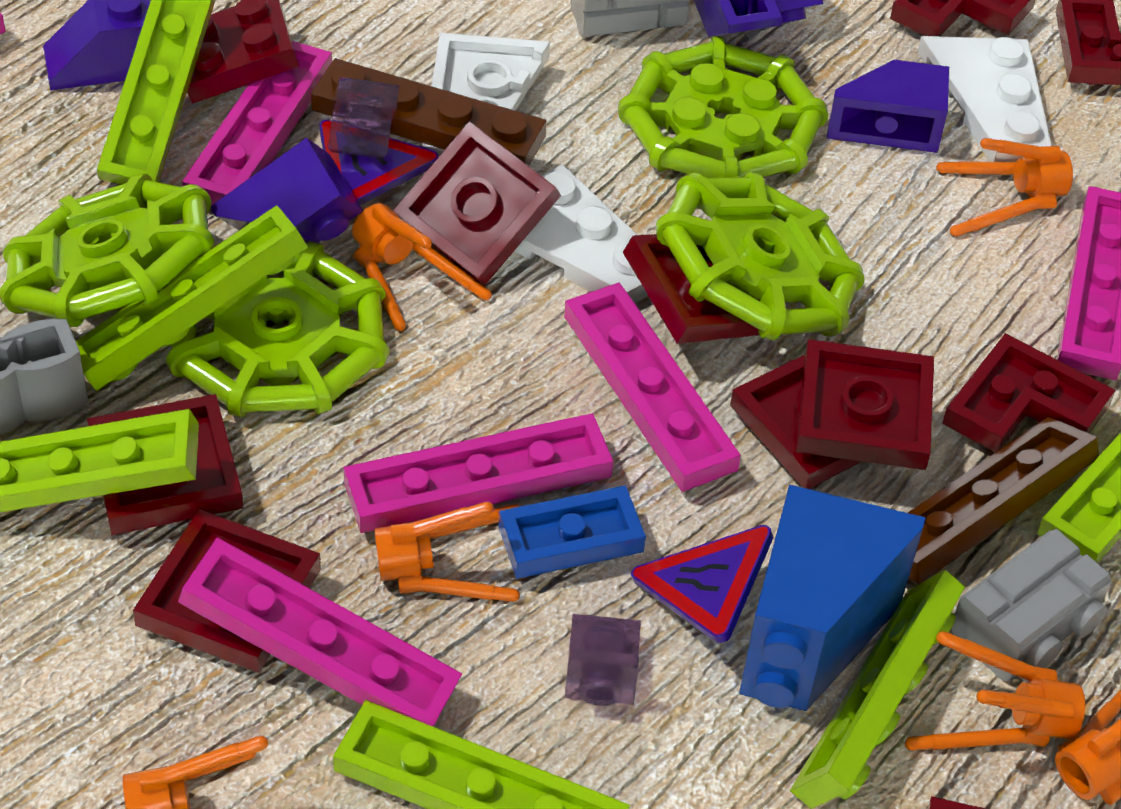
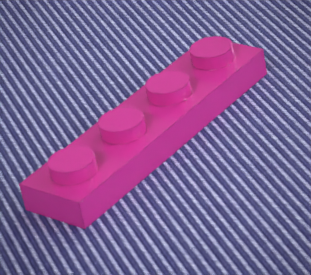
[182,41,332,205]
[1057,186,1121,381]
[564,282,741,492]
[343,413,613,533]
[178,537,462,726]

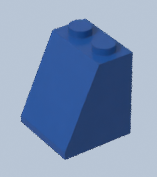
[739,484,925,711]

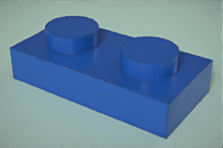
[498,485,646,579]

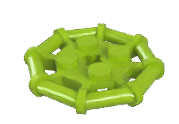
[618,36,828,178]
[656,172,865,341]
[0,174,214,327]
[166,241,390,418]

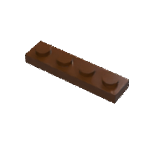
[311,58,547,166]
[908,417,1099,585]

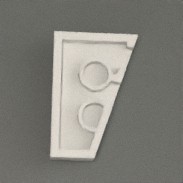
[422,32,550,157]
[918,36,1052,162]
[514,164,648,303]

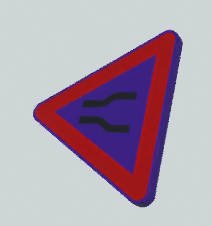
[319,120,438,205]
[631,525,774,643]

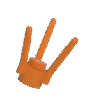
[936,138,1073,236]
[352,203,492,331]
[374,502,520,602]
[905,631,1085,751]
[1055,690,1121,805]
[123,736,268,809]

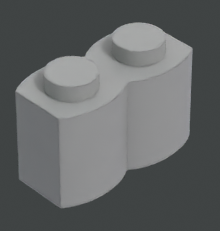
[0,319,88,435]

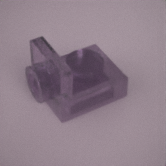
[328,77,399,159]
[564,614,641,706]

